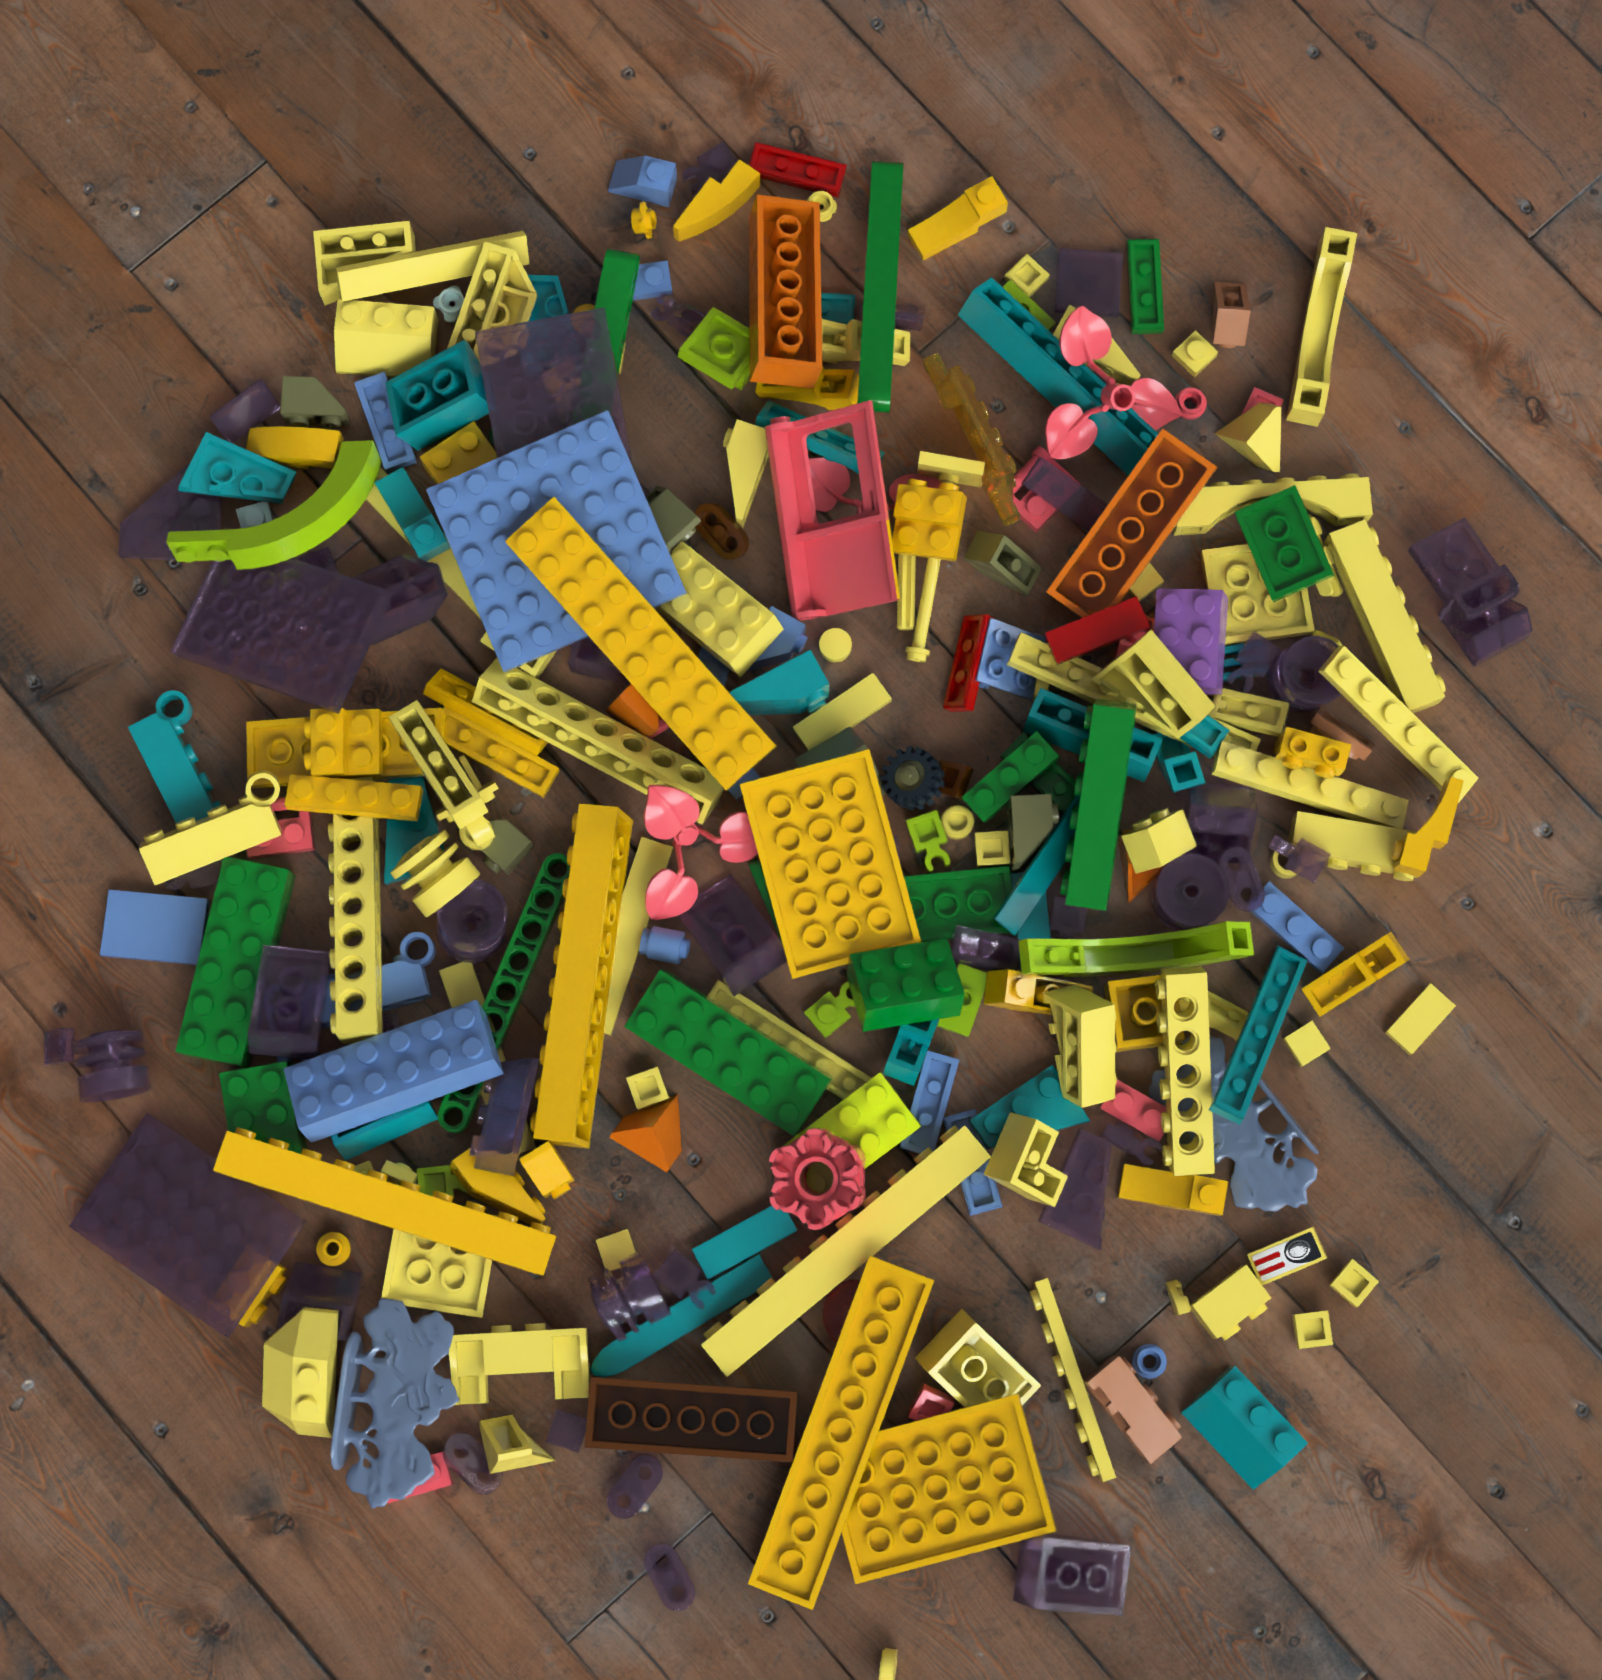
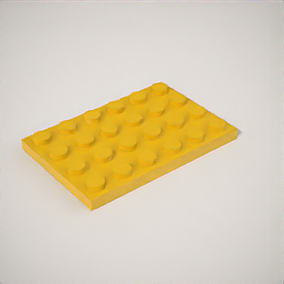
[739,749,921,979]
[842,1393,1057,1584]

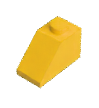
[519,1141,575,1199]

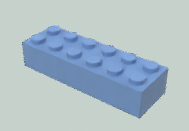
[283,1000,504,1143]

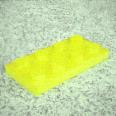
[782,1072,922,1192]

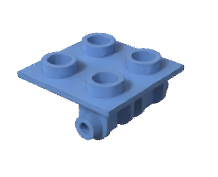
[975,618,1046,700]

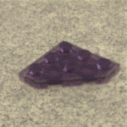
[118,463,222,561]

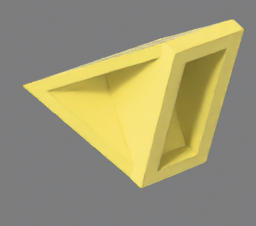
[1214,402,1281,472]
[479,1414,556,1474]

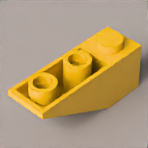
[984,969,1093,1015]
[450,1138,546,1225]

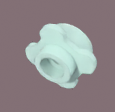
[433,286,464,323]

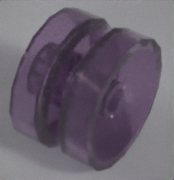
[1151,854,1230,931]

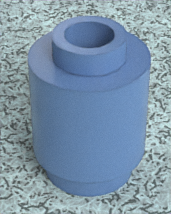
[639,926,690,965]

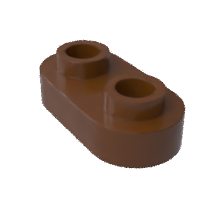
[694,502,749,560]

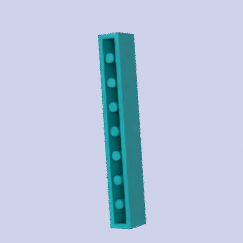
[958,277,1158,476]

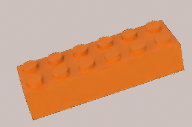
[749,194,822,389]
[1046,428,1218,618]

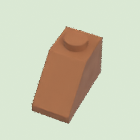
[1211,282,1251,348]

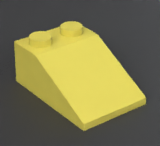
[915,1308,1041,1407]

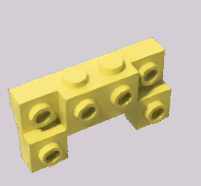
[449,1323,590,1405]

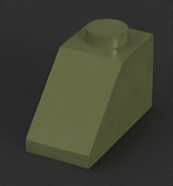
[963,530,1042,595]

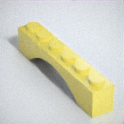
[1286,227,1357,427]
[1173,474,1373,536]

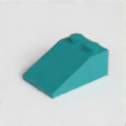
[729,649,829,715]

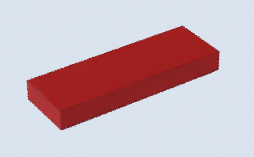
[749,142,847,198]
[1044,596,1150,665]
[943,614,994,712]

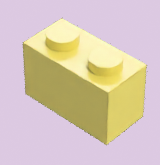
[1121,808,1197,873]
[1190,1264,1271,1341]

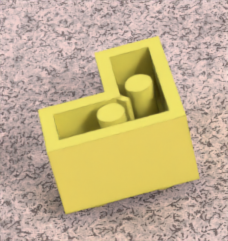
[983,1112,1068,1207]

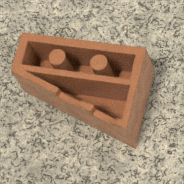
[1083,1356,1182,1464]

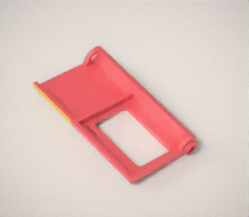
[765,400,901,621]

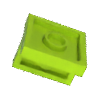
[677,307,750,390]

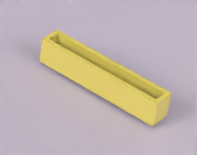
[1323,519,1446,714]

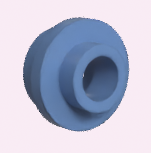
[1132,1344,1167,1379]

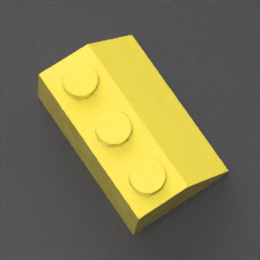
[334,299,439,378]

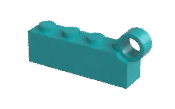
[128,690,222,823]

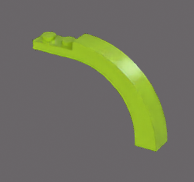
[166,440,382,570]
[1018,921,1254,977]

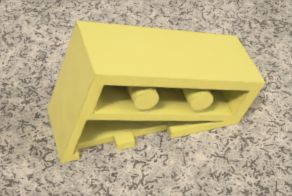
[313,221,416,306]
[1091,630,1215,739]
[1042,984,1117,1108]

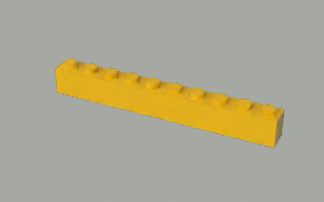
[213,1127,556,1276]

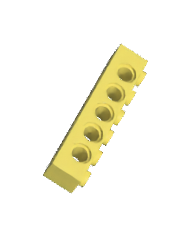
[1155,966,1215,1176]

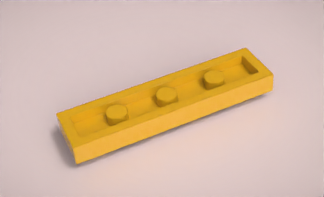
[423,668,548,756]
[443,706,560,799]
[285,774,423,822]

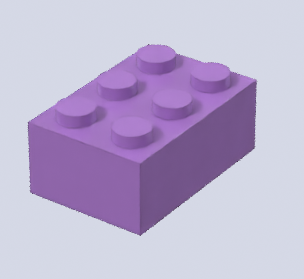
[1154,589,1228,695]

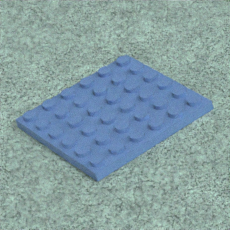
[426,410,687,672]

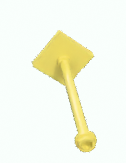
[905,451,985,663]

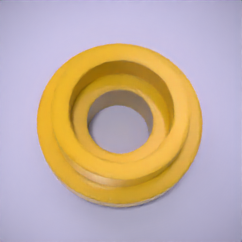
[316,1232,351,1266]

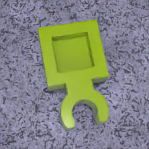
[905,810,950,873]
[804,981,855,1039]
[415,1165,468,1199]

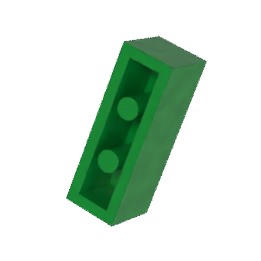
[962,731,1061,823]

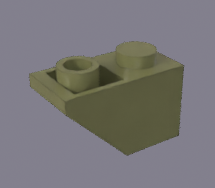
[280,376,350,429]
[455,820,534,876]

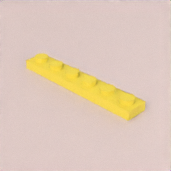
[1318,646,1478,803]
[1211,741,1409,829]
[1029,1278,1116,1482]

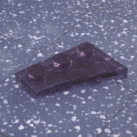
[1038,1129,1112,1250]

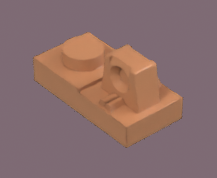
[1310,707,1375,761]

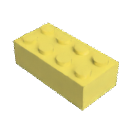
[655,541,784,678]

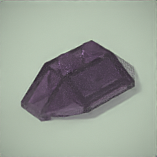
[320,554,449,647]

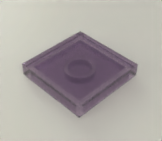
[1054,248,1123,318]

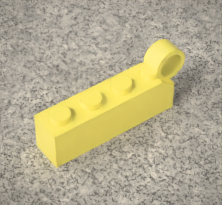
[389,700,495,848]
[139,770,281,885]
[1270,811,1418,881]

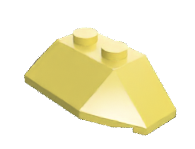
[447,241,537,368]
[262,1307,338,1438]

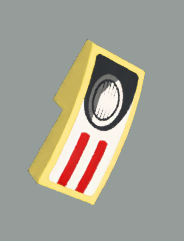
[1247,1226,1327,1285]

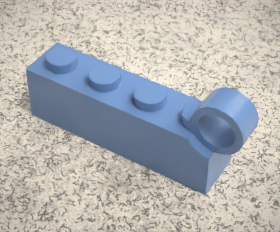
[288,932,436,1034]

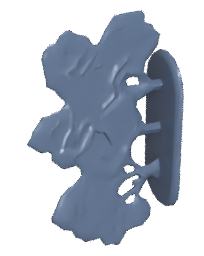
[1148,1036,1320,1212]
[331,1298,460,1509]

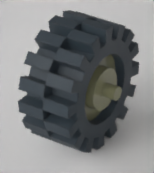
[880,746,945,811]

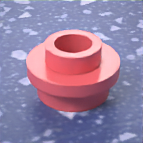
[1175,387,1207,420]

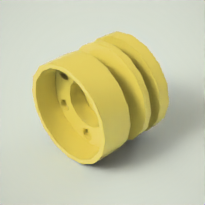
[390,829,480,917]

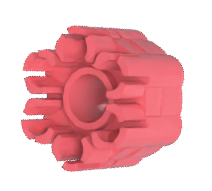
[769,1128,866,1230]

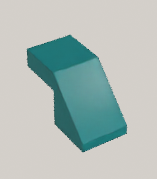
[1153,733,1205,793]

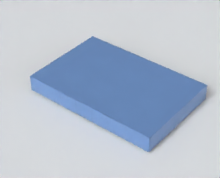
[100,890,210,965]

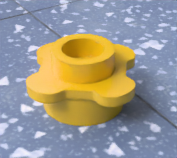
[631,202,657,239]

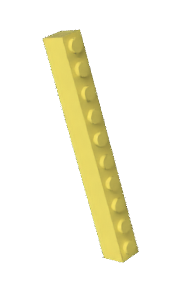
[701,1125,991,1377]

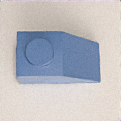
[608,156,678,207]
[746,606,808,672]

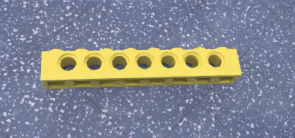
[472,658,724,825]
[328,776,383,1044]

